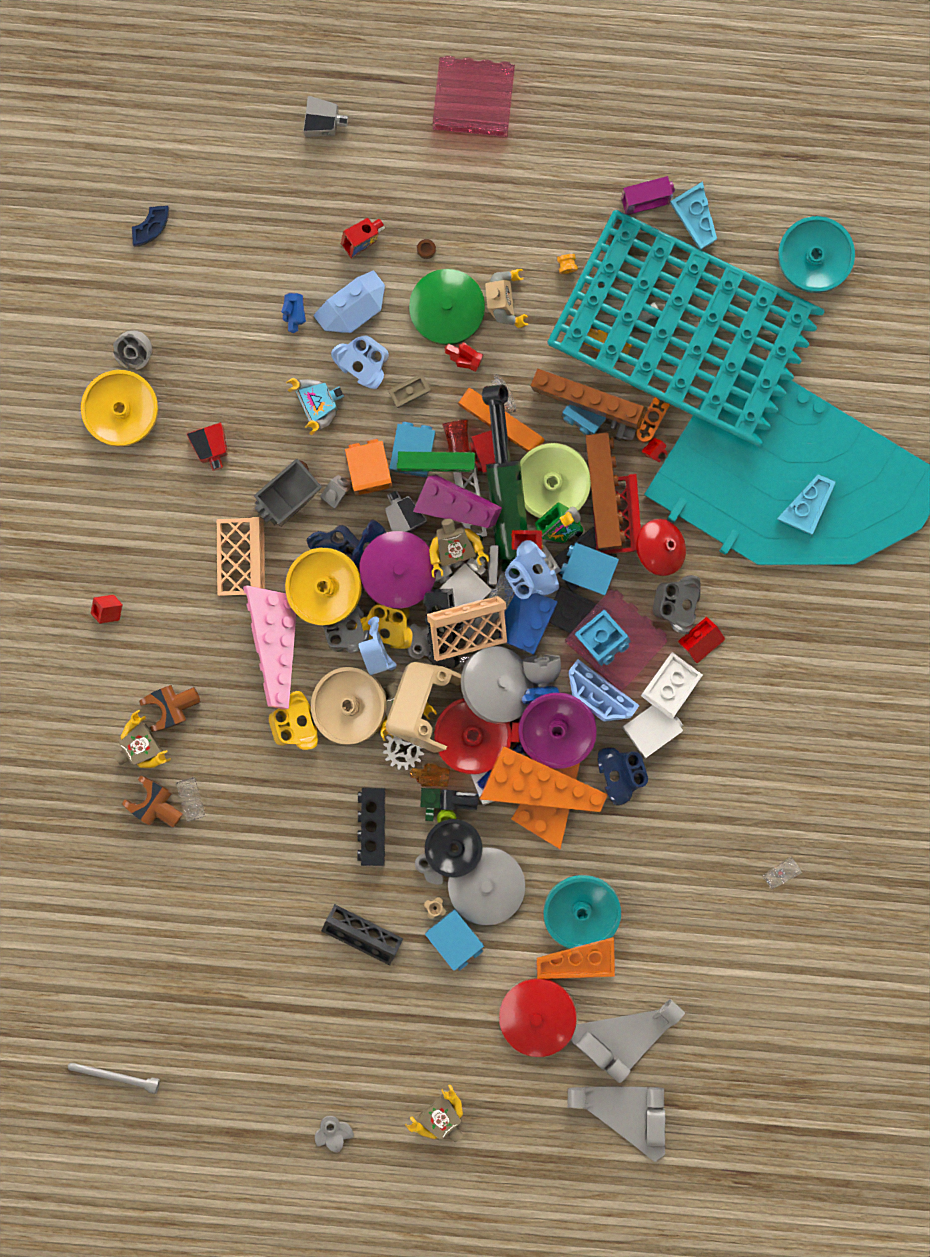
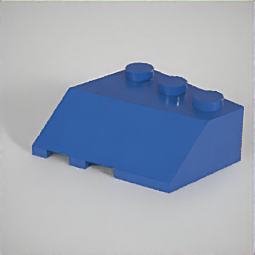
[499,580,558,655]

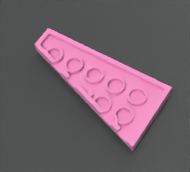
[243,585,296,709]

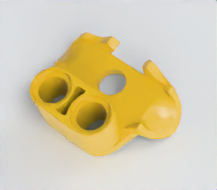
[355,603,413,649]
[269,691,318,750]

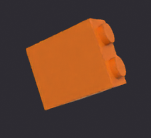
[345,439,393,496]

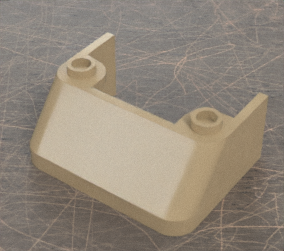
[386,662,461,753]

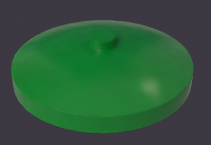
[409,269,485,345]

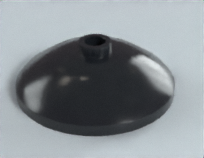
[424,819,483,878]

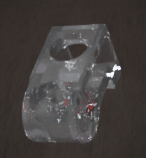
[763,856,802,889]

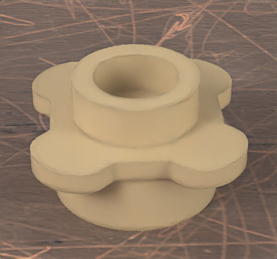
[424,897,446,919]

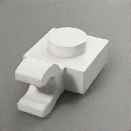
[467,557,486,577]

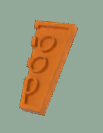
[537,937,615,979]

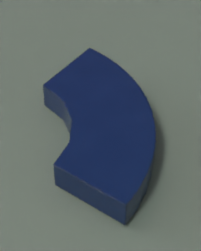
[132,206,169,247]

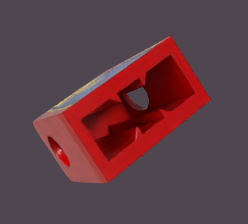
[340,218,385,259]

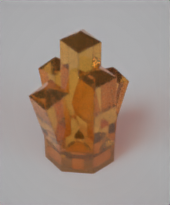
[409,763,450,787]

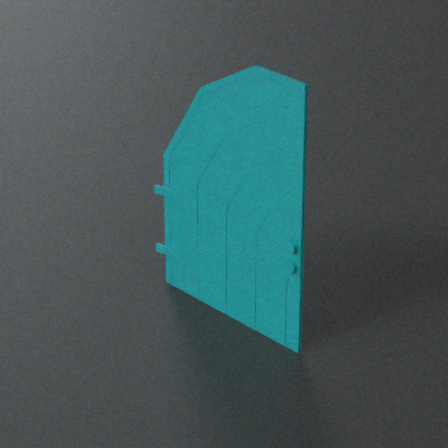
[644,360,930,565]

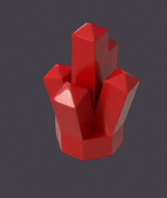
[444,342,484,372]

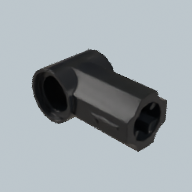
[439,789,478,810]

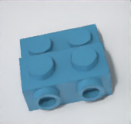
[575,610,631,666]

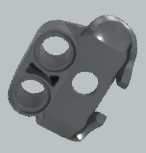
[652,575,701,634]
[323,603,369,653]

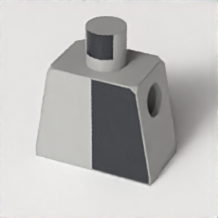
[303,96,348,137]
[385,490,427,533]

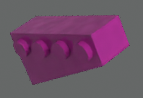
[413,474,502,528]

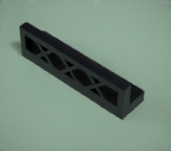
[321,904,403,966]

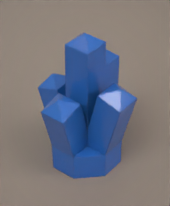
[281,293,306,333]
[521,686,559,705]

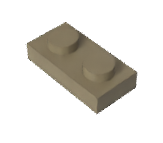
[388,373,431,408]

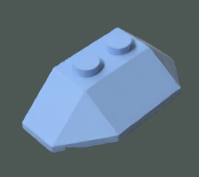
[313,270,385,333]
[568,659,639,722]

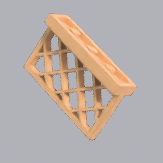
[217,517,265,596]
[427,596,507,661]

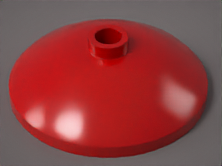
[636,519,686,576]

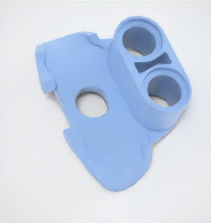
[331,336,389,389]
[505,540,559,599]
[359,617,397,675]

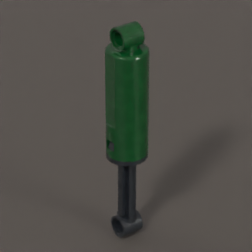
[482,384,528,577]

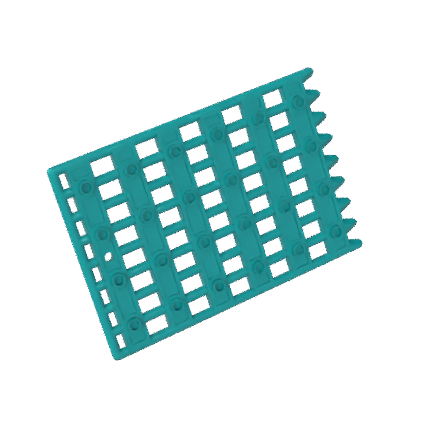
[547,210,825,447]

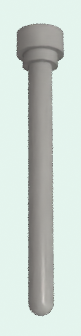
[68,1063,160,1094]

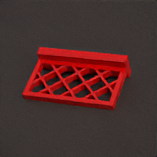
[592,474,641,554]

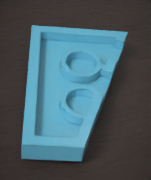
[670,181,717,250]
[776,474,836,535]

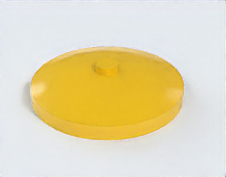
[81,370,158,447]
[285,548,362,625]

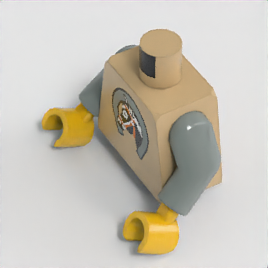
[485,269,528,328]

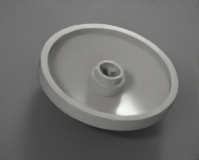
[461,646,533,724]
[448,847,525,925]

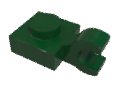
[420,788,441,821]

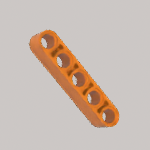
[458,388,545,453]

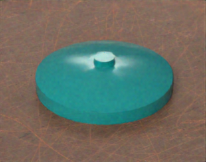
[778,216,855,293]
[543,875,621,949]

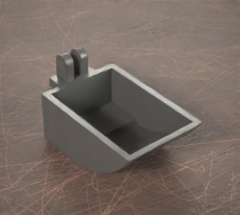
[254,459,322,527]

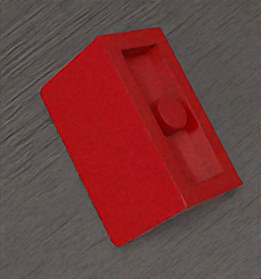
[678,616,725,663]

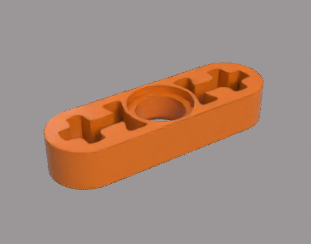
[636,391,670,443]

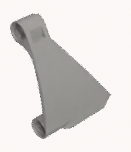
[570,999,685,1083]
[567,1086,665,1162]

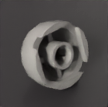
[113,330,153,370]
[523,654,561,687]

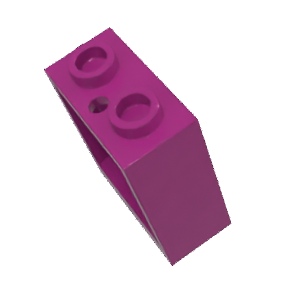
[621,176,675,215]

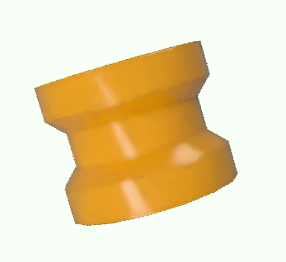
[557,254,578,274]

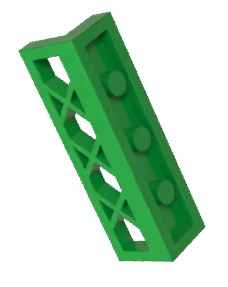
[397,451,475,473]

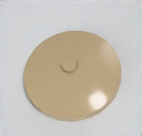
[311,667,387,744]

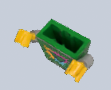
[535,502,583,549]

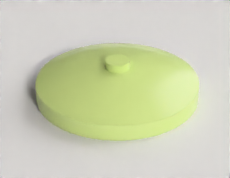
[520,443,591,518]

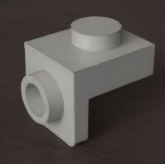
[320,475,353,508]

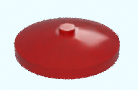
[434,698,512,774]
[499,978,577,1057]

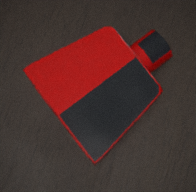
[187,422,228,471]

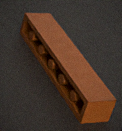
[530,368,646,429]
[585,432,625,551]

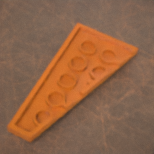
[479,746,608,812]
[511,763,580,849]

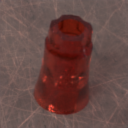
[442,420,470,452]

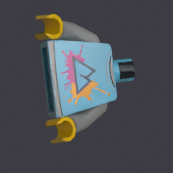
[286,378,344,435]

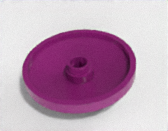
[359,531,437,609]
[519,693,597,768]

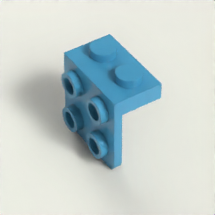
[562,404,606,435]

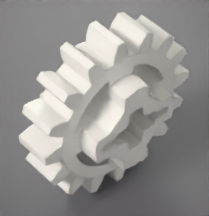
[383,736,424,770]

